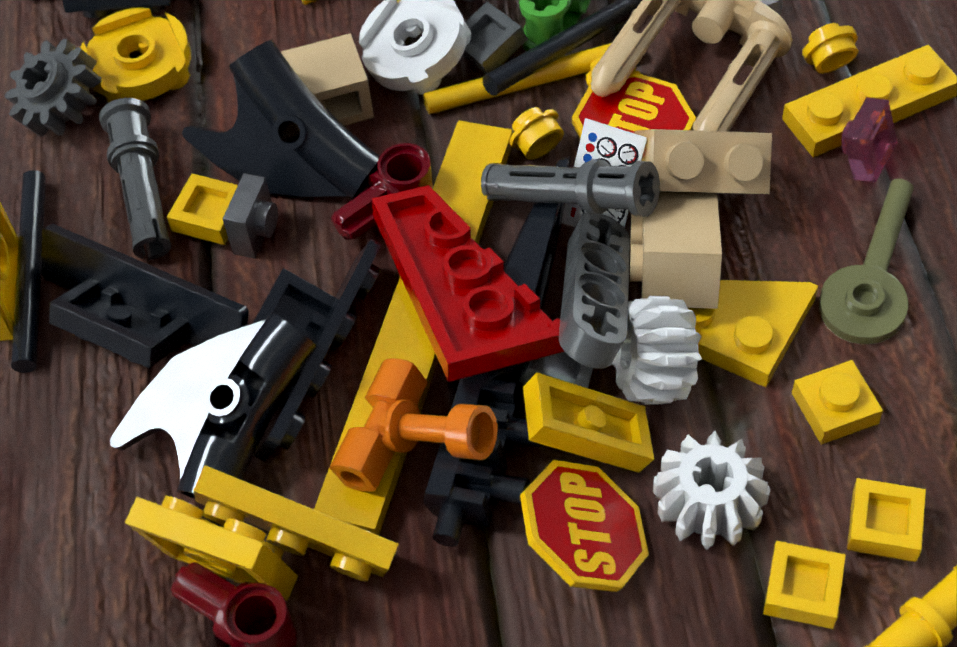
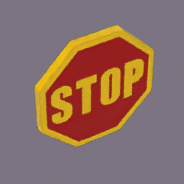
[572,72,696,138]
[520,460,649,592]

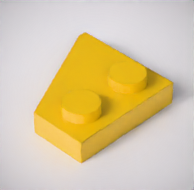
[688,280,818,388]

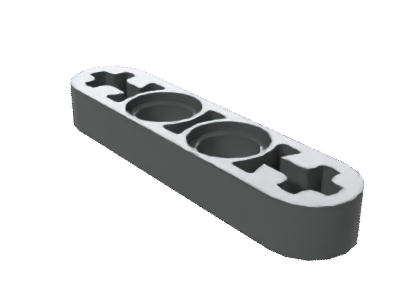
[559,212,630,369]

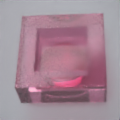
[842,97,897,183]

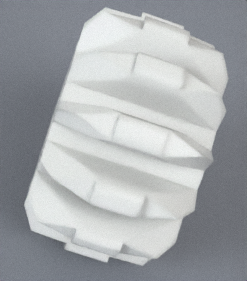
[612,296,702,405]
[653,431,770,551]

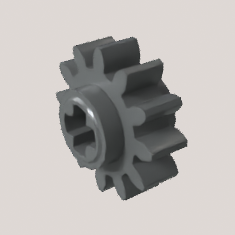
[5,38,102,137]

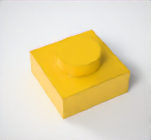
[167,173,238,245]
[792,360,883,445]
[847,478,926,562]
[763,541,846,629]

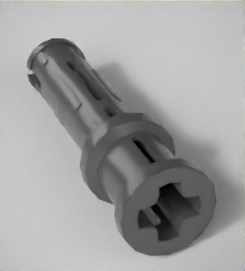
[99,98,171,260]
[481,159,660,217]

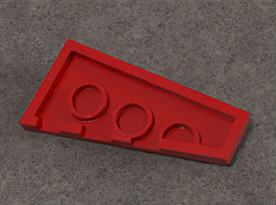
[372,185,565,382]

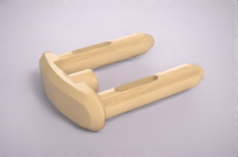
[591,0,792,132]

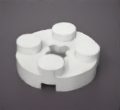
[359,0,471,95]

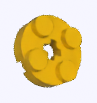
[80,8,191,103]

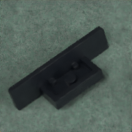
[41,224,249,368]
[252,239,382,462]

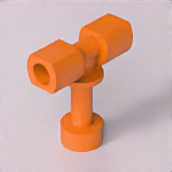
[329,358,497,492]

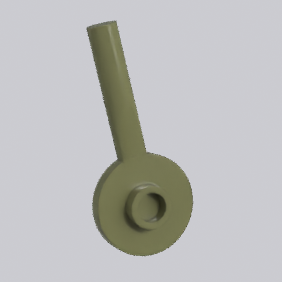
[819,179,914,344]

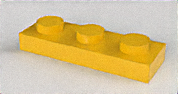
[782,45,957,157]
[193,465,398,582]

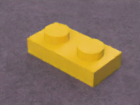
[523,372,654,473]

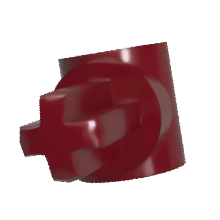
[331,143,433,240]
[171,562,297,647]

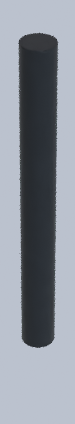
[482,0,642,96]
[11,170,46,373]

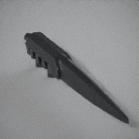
[423,156,571,547]

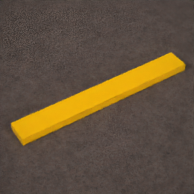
[314,120,513,536]

